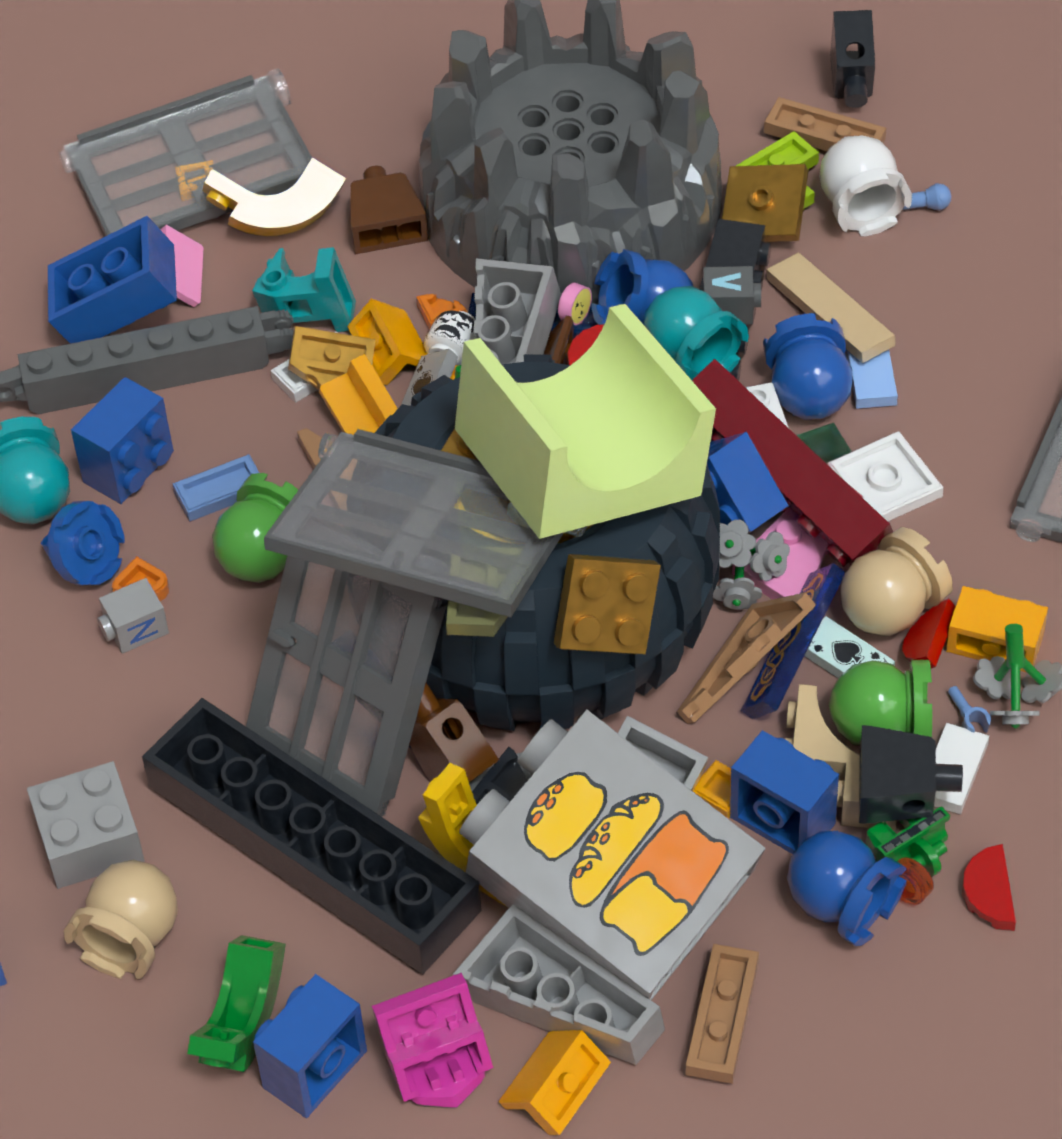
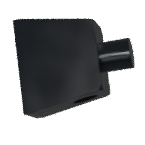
[830,10,875,108]
[859,725,963,824]

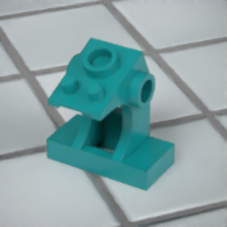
[252,247,356,332]

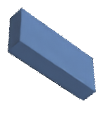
[173,454,259,522]

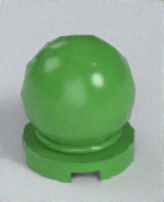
[212,473,298,583]
[829,660,932,746]

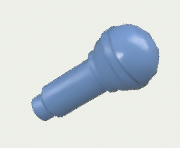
[903,183,952,211]

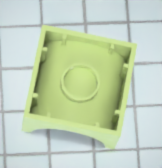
[455,304,716,539]

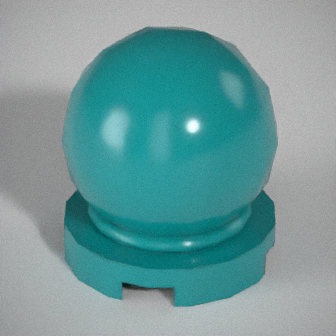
[644,286,749,380]
[0,416,70,525]

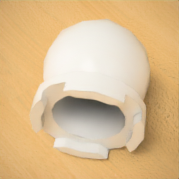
[819,135,912,236]

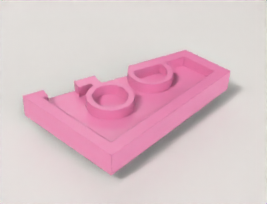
[732,507,829,600]

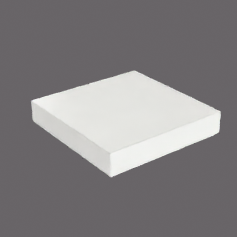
[827,431,944,521]

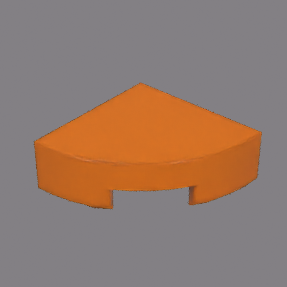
[416,294,468,329]

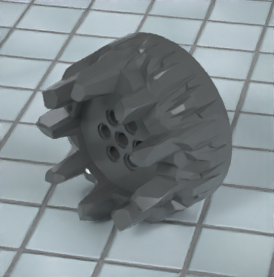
[419,0,722,310]

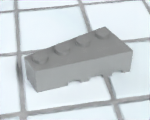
[474,258,561,364]
[453,904,665,1065]

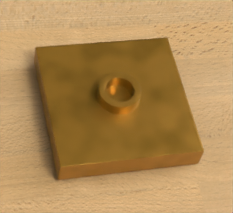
[722,164,809,242]

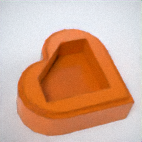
[112,556,169,601]

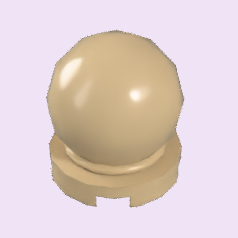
[840,527,953,636]
[64,859,178,979]

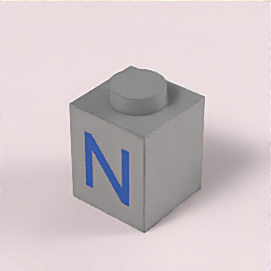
[97,578,169,654]

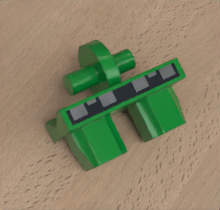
[866,806,950,877]

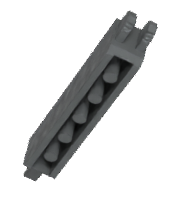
[0,306,294,414]

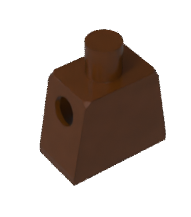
[350,165,428,255]
[409,682,499,782]

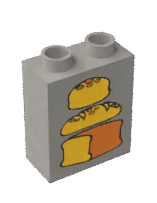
[459,710,766,1000]

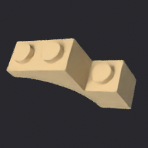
[785,684,897,830]

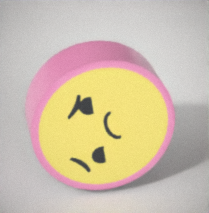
[558,283,592,325]

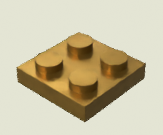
[554,554,661,654]

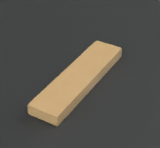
[766,252,895,363]

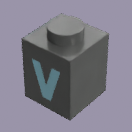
[703,266,761,324]

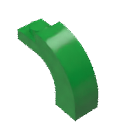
[187,935,286,1072]

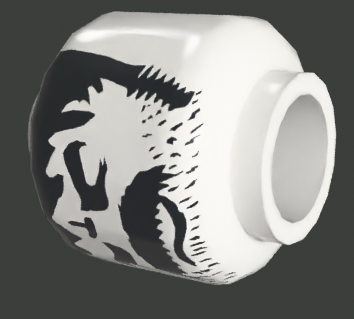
[424,310,475,365]

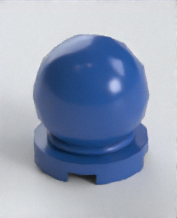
[592,249,693,325]
[763,313,852,420]
[787,831,907,946]

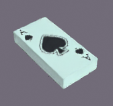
[798,616,895,678]

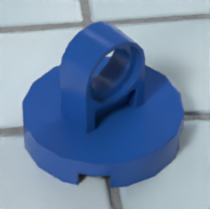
[41,501,125,585]

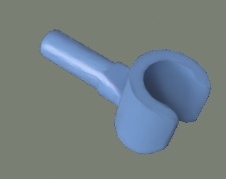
[948,686,991,733]

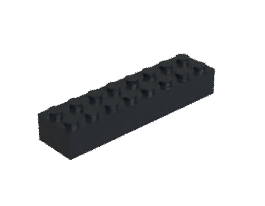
[142,698,482,974]

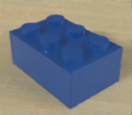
[48,216,177,344]

